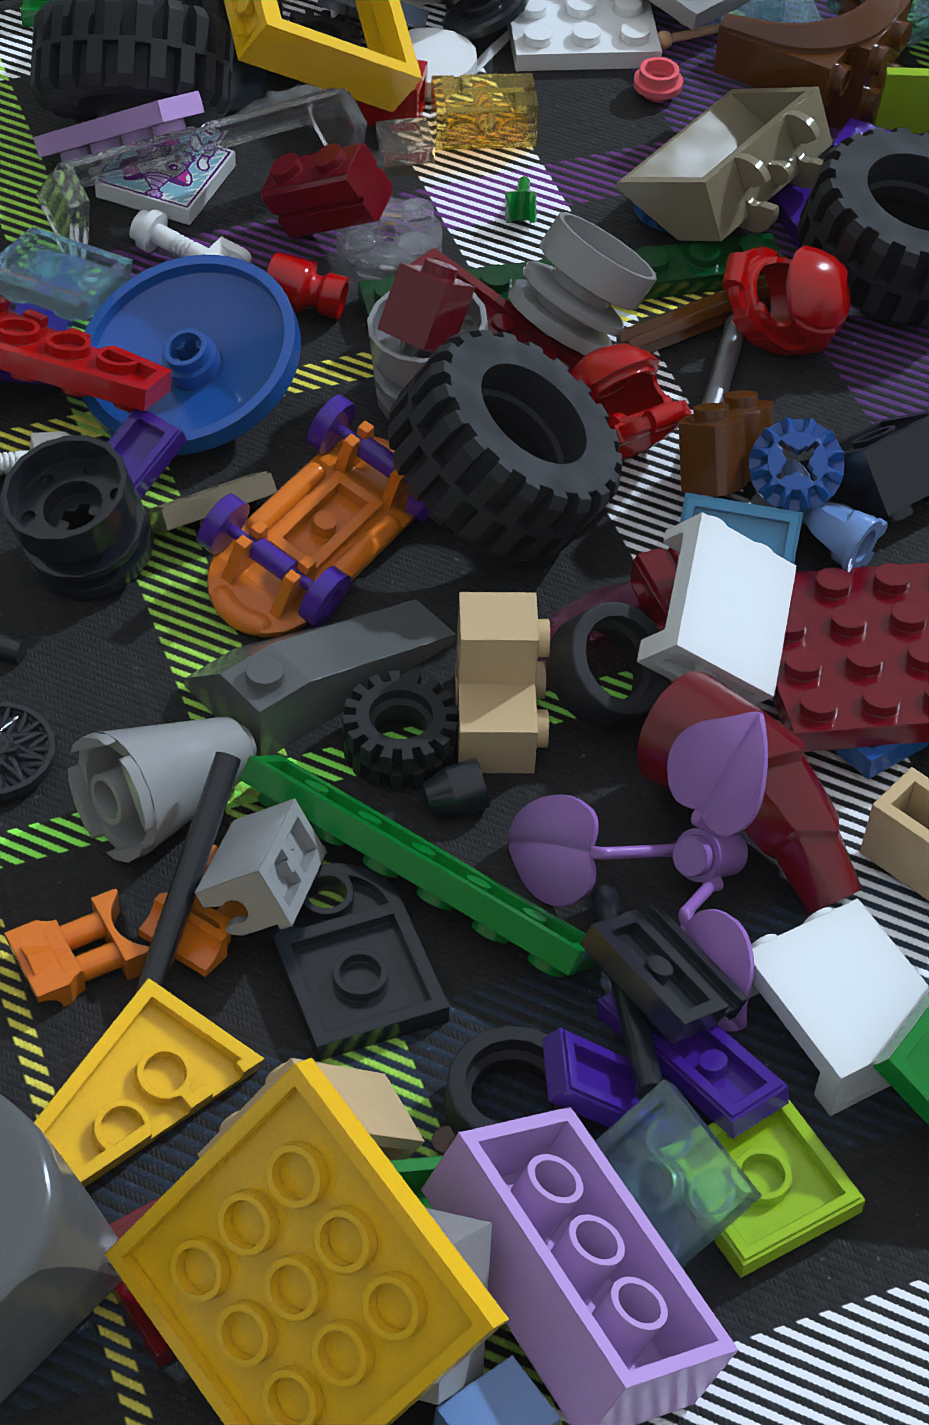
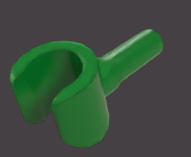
[505,176,537,223]

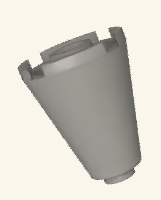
[68,716,257,863]

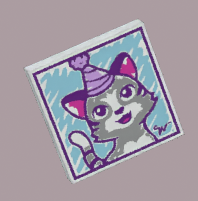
[95,127,236,225]

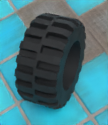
[30,0,234,131]
[797,127,929,328]
[388,330,622,562]

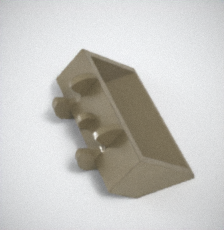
[615,87,832,241]

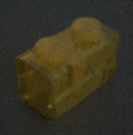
[430,73,539,150]

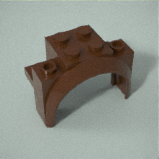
[713,0,913,130]

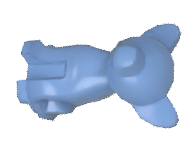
[773,460,888,572]

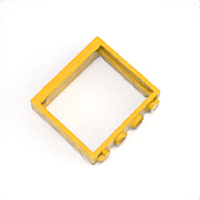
[224,0,422,112]

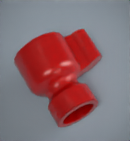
[267,252,350,320]

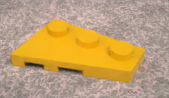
[34,978,264,1188]

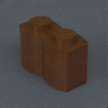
[678,390,774,497]

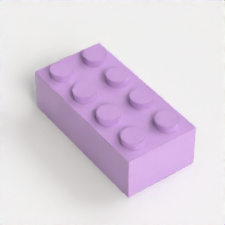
[421,1107,738,1425]

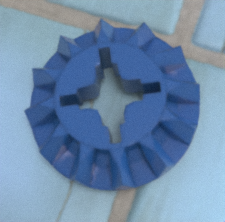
[749,417,844,512]

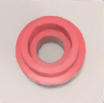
[633,57,683,102]

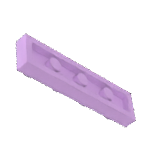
[33,91,205,163]

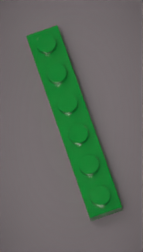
[239,755,596,977]

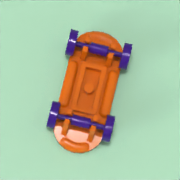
[197,394,430,638]

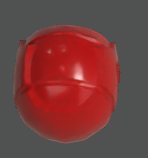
[722,245,850,356]
[571,343,692,461]

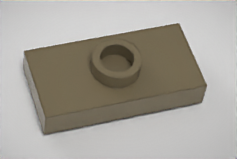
[147,471,277,532]

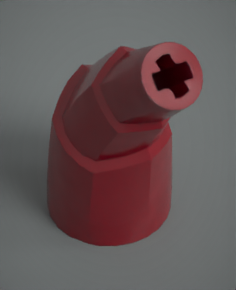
[637,670,862,914]

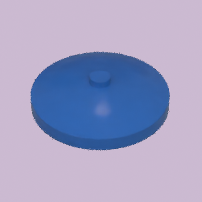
[82,254,301,455]

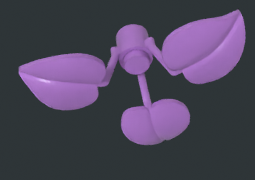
[508,712,768,1031]

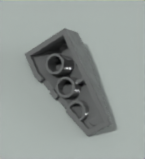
[184,599,456,756]

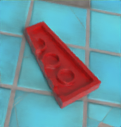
[0,296,172,412]

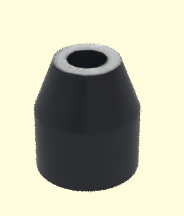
[422,758,491,817]

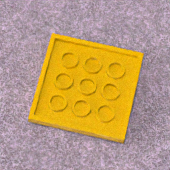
[105,1058,509,1425]

